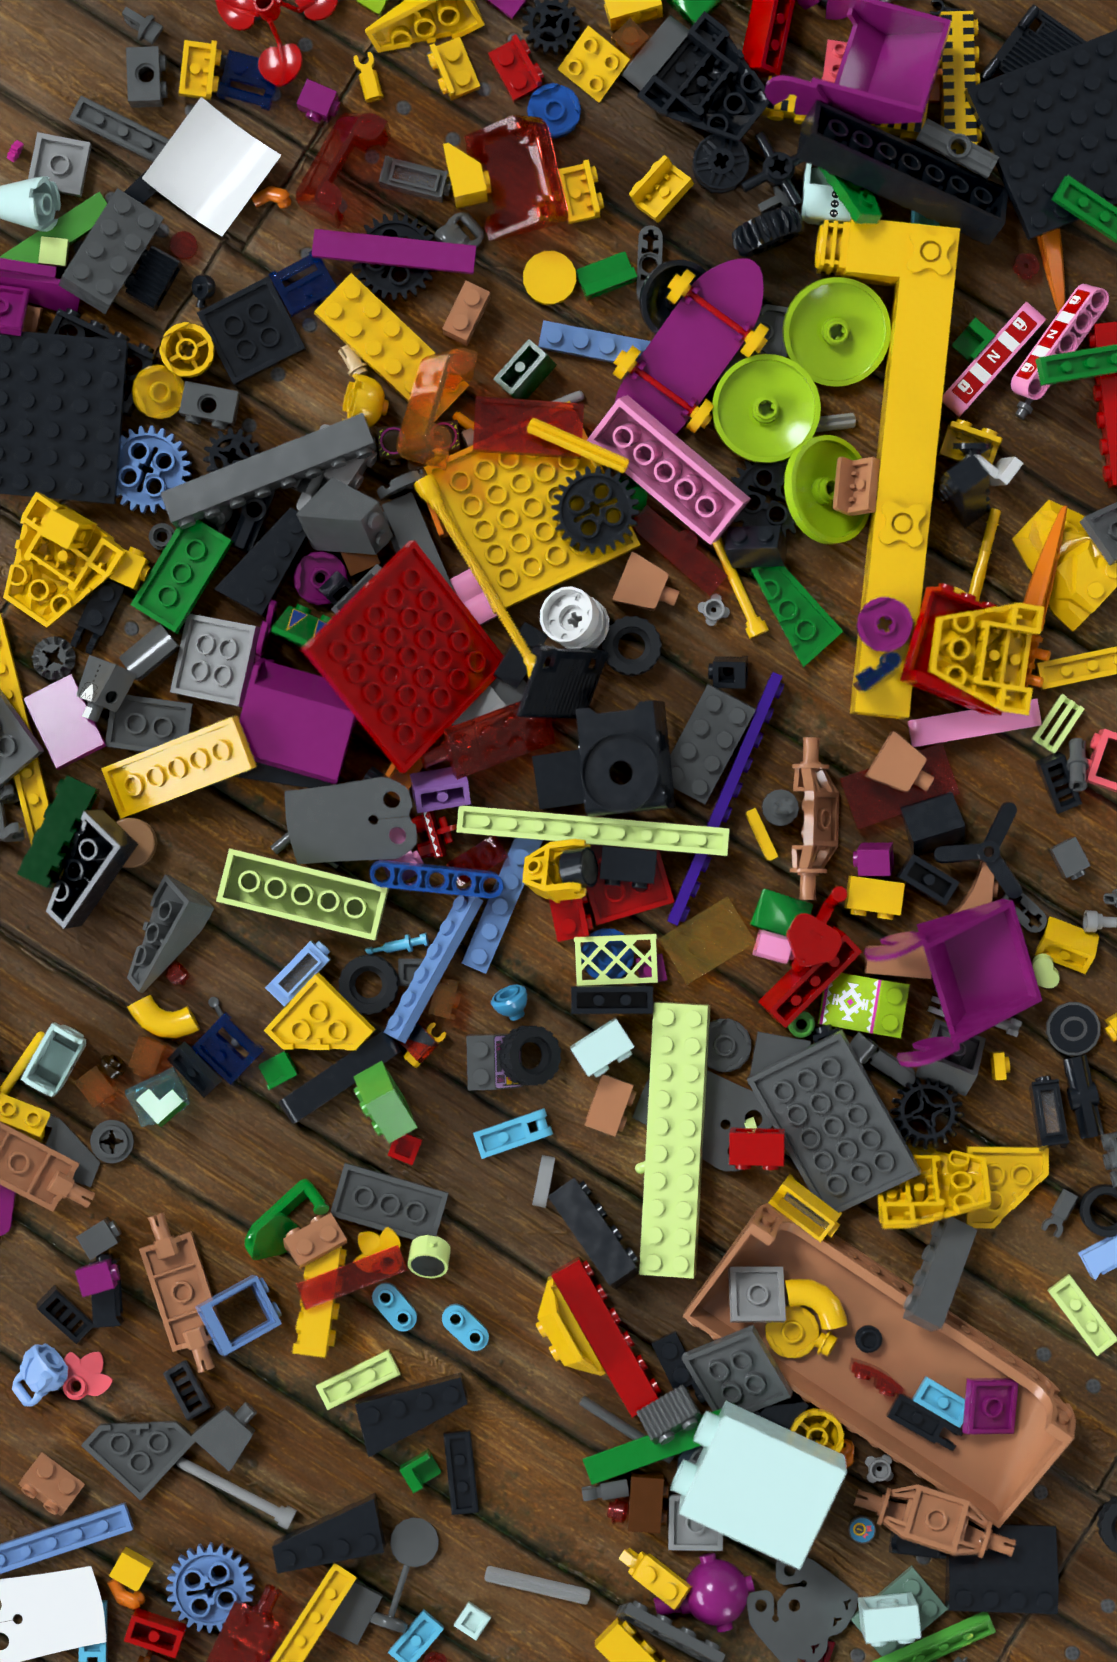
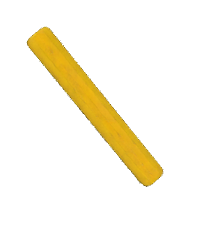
[527,418,629,473]

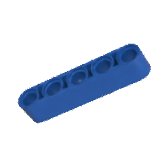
[370,860,503,898]

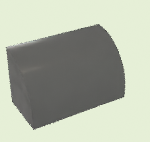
[119,623,180,682]

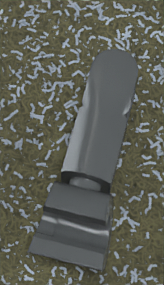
[850,1031,915,1087]

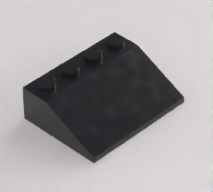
[945,1523,1059,1614]

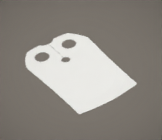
[0,1566,107,1662]

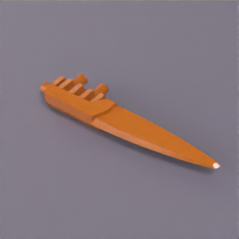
[1037,228,1065,313]
[1023,506,1067,688]

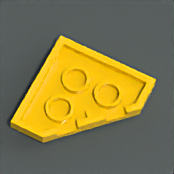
[264,972,376,1050]
[966,1146,1049,1229]

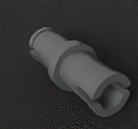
[1067,738,1089,791]

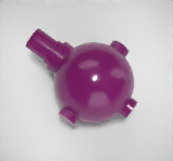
[653,1553,755,1632]

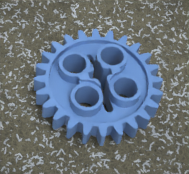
[116,426,192,514]
[166,1542,255,1633]

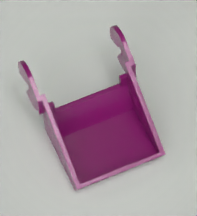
[764,0,951,124]
[239,600,357,784]
[864,899,1042,1067]

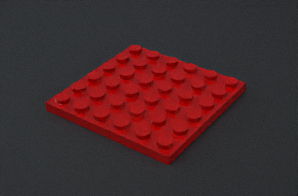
[301,540,503,773]

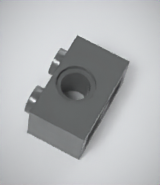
[126,46,168,108]
[179,381,241,430]

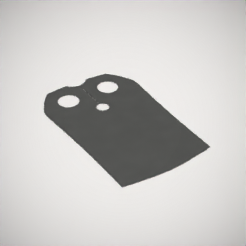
[285,777,417,865]
[632,1070,772,1171]

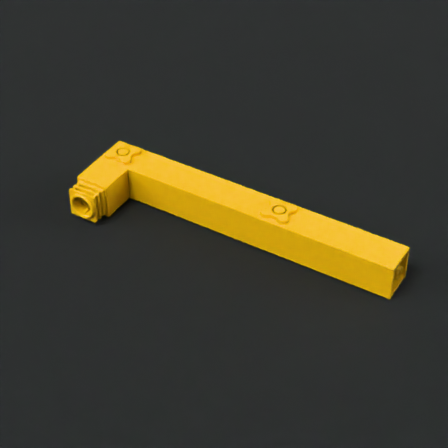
[815,218,960,719]

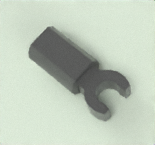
[1041,1189,1079,1238]
[581,1477,629,1501]

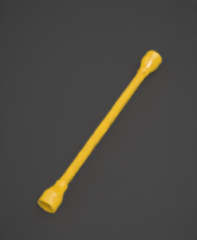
[413,474,545,678]

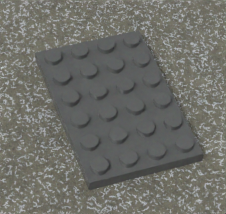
[746,1030,921,1213]

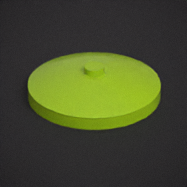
[782,277,891,387]
[712,354,821,464]
[784,435,870,544]

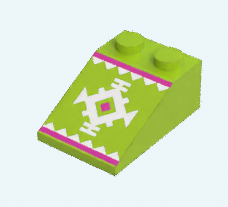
[818,973,910,1038]

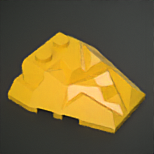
[3,492,126,628]
[1011,500,1117,632]
[928,603,1044,716]
[877,1139,991,1228]

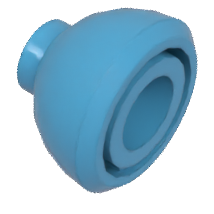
[491,985,527,1021]

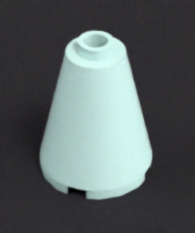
[0,176,61,232]

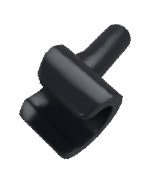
[930,0,967,17]

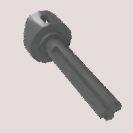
[761,789,799,826]

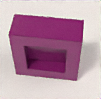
[635,953,667,985]

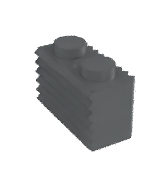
[636,1385,703,1445]

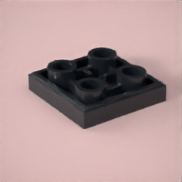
[532,749,585,810]

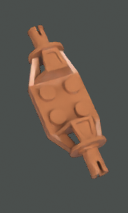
[789,737,839,900]
[853,1484,1016,1558]

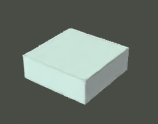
[454,1601,491,1640]

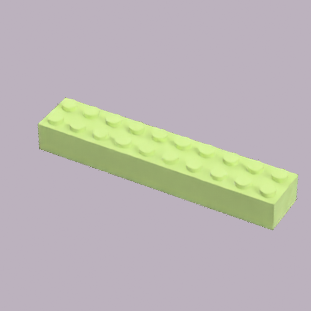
[639,1002,711,1278]

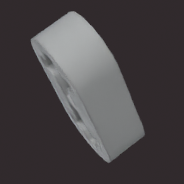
[532,1155,555,1208]

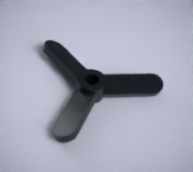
[934,802,1023,899]

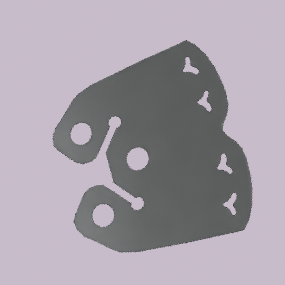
[747,1557,858,1662]

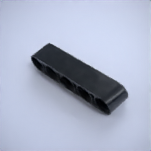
[278,1031,403,1124]

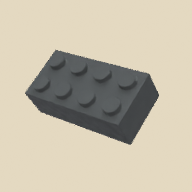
[59,188,164,314]

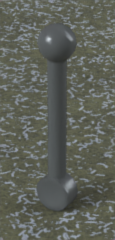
[208,997,242,1047]

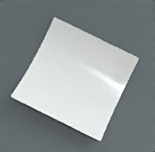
[142,97,281,236]

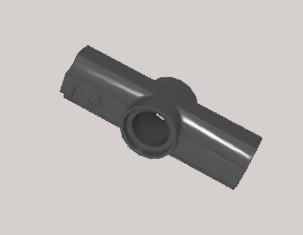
[916,119,999,179]

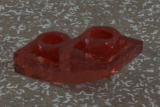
[446,836,508,887]
[849,1358,903,1397]

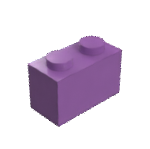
[410,765,471,813]

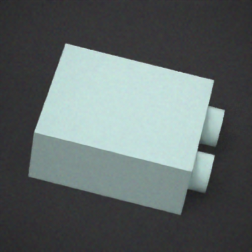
[670,1401,847,1569]

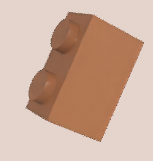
[442,281,491,346]
[584,1073,636,1136]

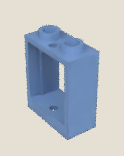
[195,1275,282,1356]

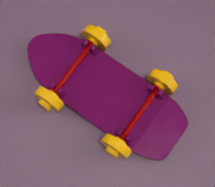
[612,258,769,434]

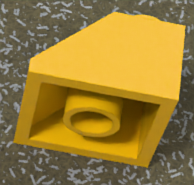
[443,143,492,209]

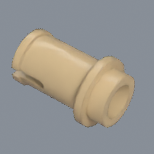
[338,345,368,380]

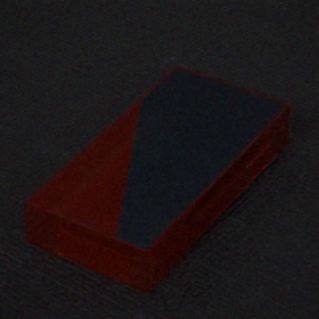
[385,1021,440,1063]

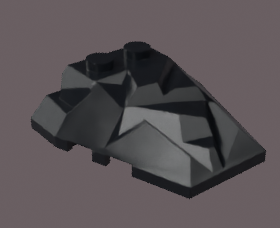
[637,11,771,143]

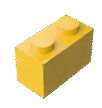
[40,509,97,549]
[844,876,905,920]

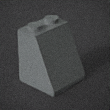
[296,477,393,555]

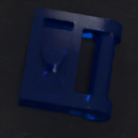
[217,50,277,111]
[268,250,337,317]
[853,652,901,693]
[192,1012,265,1085]

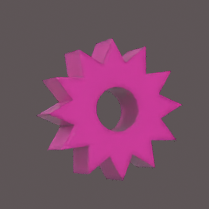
[6,140,24,162]

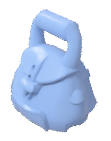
[12,1343,68,1407]

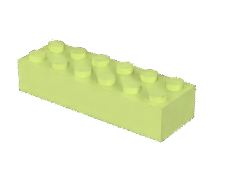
[216,848,389,940]

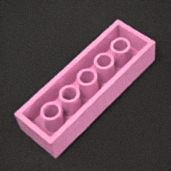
[587,395,751,545]

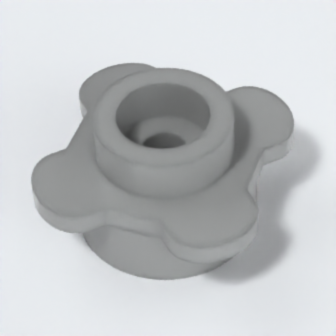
[698,594,730,626]
[865,1454,894,1483]

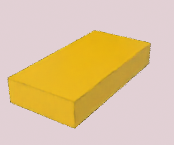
[745,808,778,861]

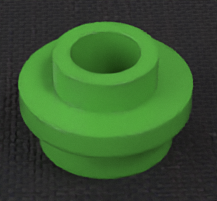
[788,1011,815,1038]

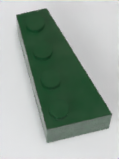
[17,775,100,888]

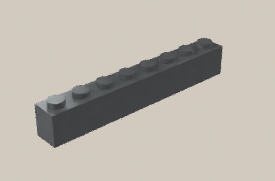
[160,413,378,529]

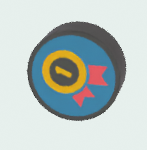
[848,1515,876,1544]

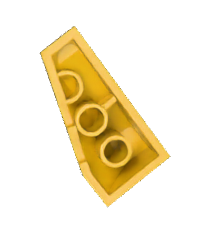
[365,0,485,53]

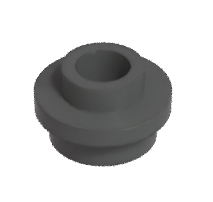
[149,523,175,550]

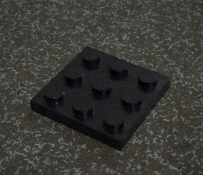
[197,276,306,386]

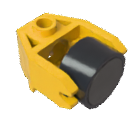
[522,839,598,903]

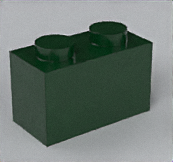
[493,339,557,406]

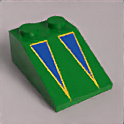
[271,604,331,647]

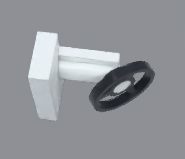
[953,443,1023,486]

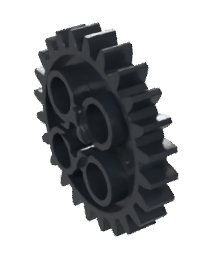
[352,213,437,302]
[730,458,797,538]
[551,466,640,555]

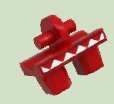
[411,811,457,858]

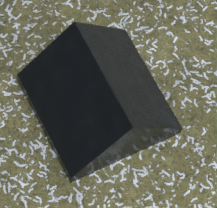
[900,792,965,856]

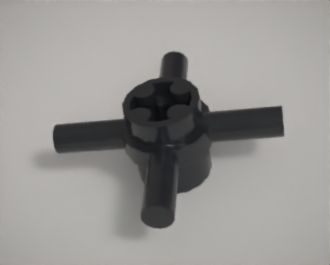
[740,131,804,207]

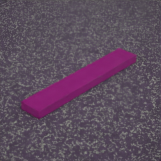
[312,229,476,274]

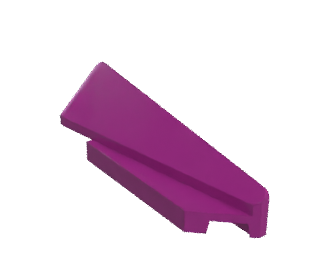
[0,258,80,312]

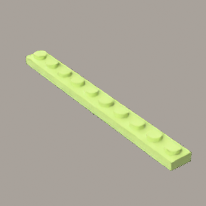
[457,806,729,856]

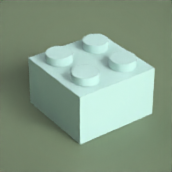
[570,1017,634,1077]
[858,1592,921,1646]

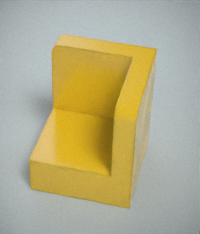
[109,1547,154,1591]

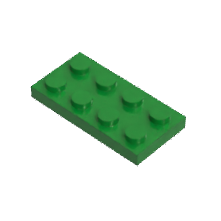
[130,520,234,634]

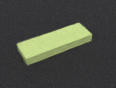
[1047,1274,1117,1356]
[316,1349,401,1410]

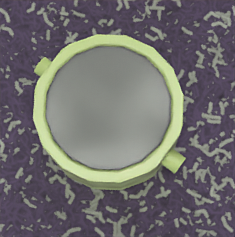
[408,1235,451,1278]

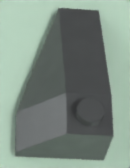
[127,874,214,993]

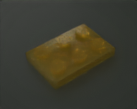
[658,896,756,985]

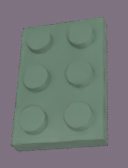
[851,1565,948,1657]

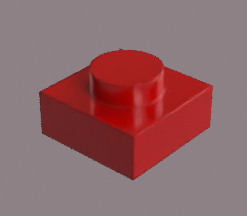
[387,1133,423,1165]

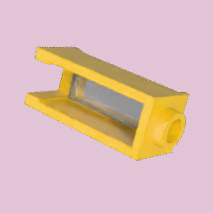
[768,1174,842,1243]

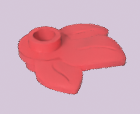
[63,1352,113,1400]

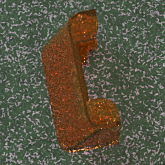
[396,348,478,470]

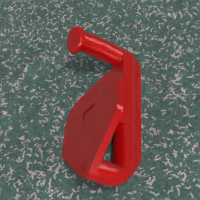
[786,886,848,972]

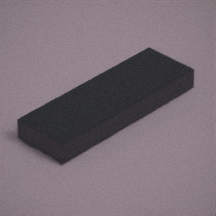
[443,1430,479,1515]

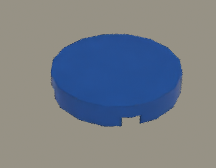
[527,83,581,139]
[581,928,634,979]

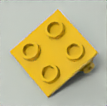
[558,25,630,103]

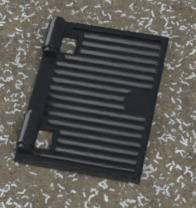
[980,4,1087,83]
[516,645,608,719]

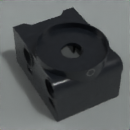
[576,700,676,817]

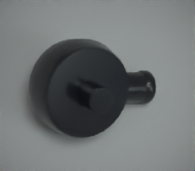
[192,274,216,309]

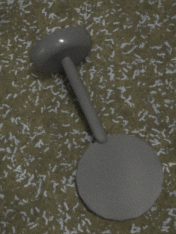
[370,1517,439,1633]

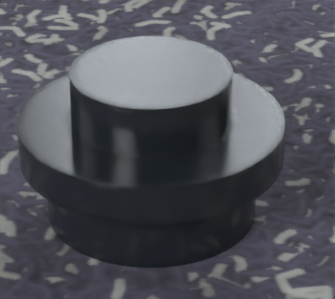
[855,1325,882,1353]

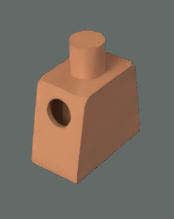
[612,552,680,611]
[865,731,935,793]

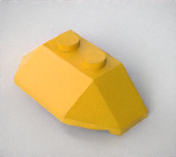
[535,1276,606,1376]

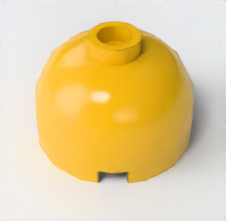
[160,322,215,378]
[342,373,389,427]
[790,1408,844,1453]

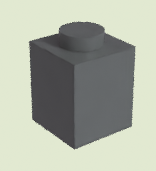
[1047,837,1091,880]
[76,1217,122,1260]

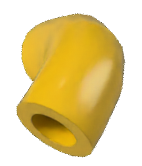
[127,995,200,1039]
[785,1279,848,1330]

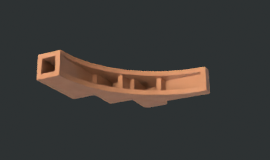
[864,848,998,979]

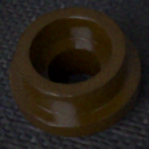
[99,1054,126,1079]

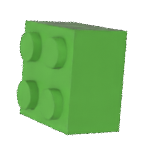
[353,1061,418,1143]

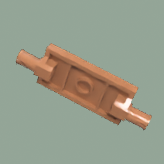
[0,1122,95,1212]
[139,1212,225,1373]

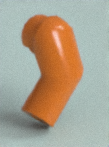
[107,1579,145,1610]

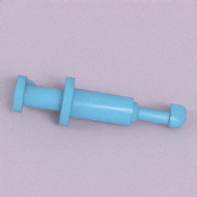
[365,933,429,955]

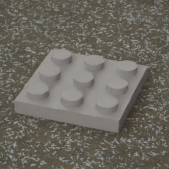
[170,614,261,707]

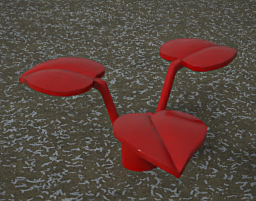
[215,0,338,87]

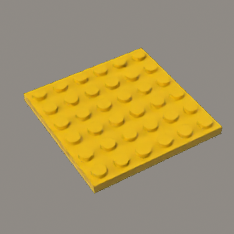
[424,401,640,614]

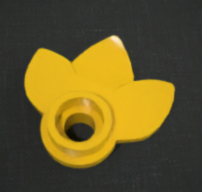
[353,1227,402,1275]

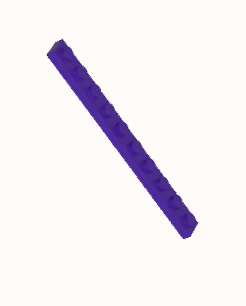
[667,672,785,925]

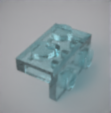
[125,1067,190,1127]

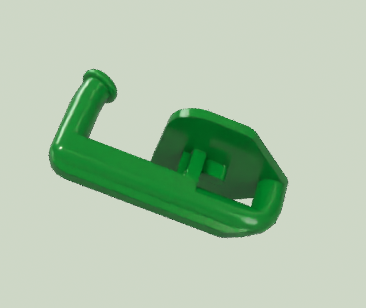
[244,1179,329,1260]

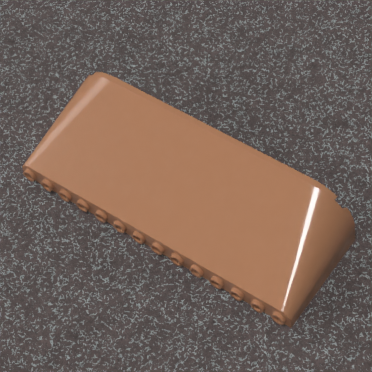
[683,1203,1076,1528]

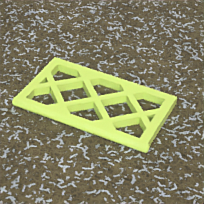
[574,934,658,986]

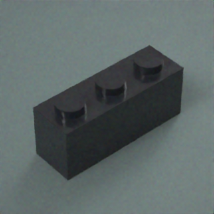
[571,985,653,1014]

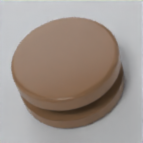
[116,818,157,868]

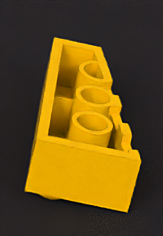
[292,1246,347,1357]

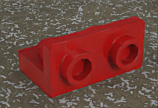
[488,34,544,102]
[549,894,593,942]

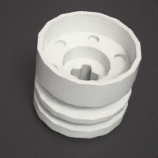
[540,587,609,650]

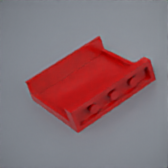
[900,583,1002,716]

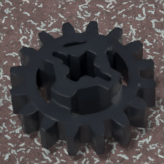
[522,0,580,55]
[203,428,260,473]

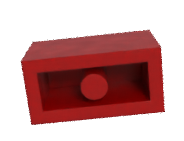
[729,1127,785,1170]
[124,1608,187,1658]

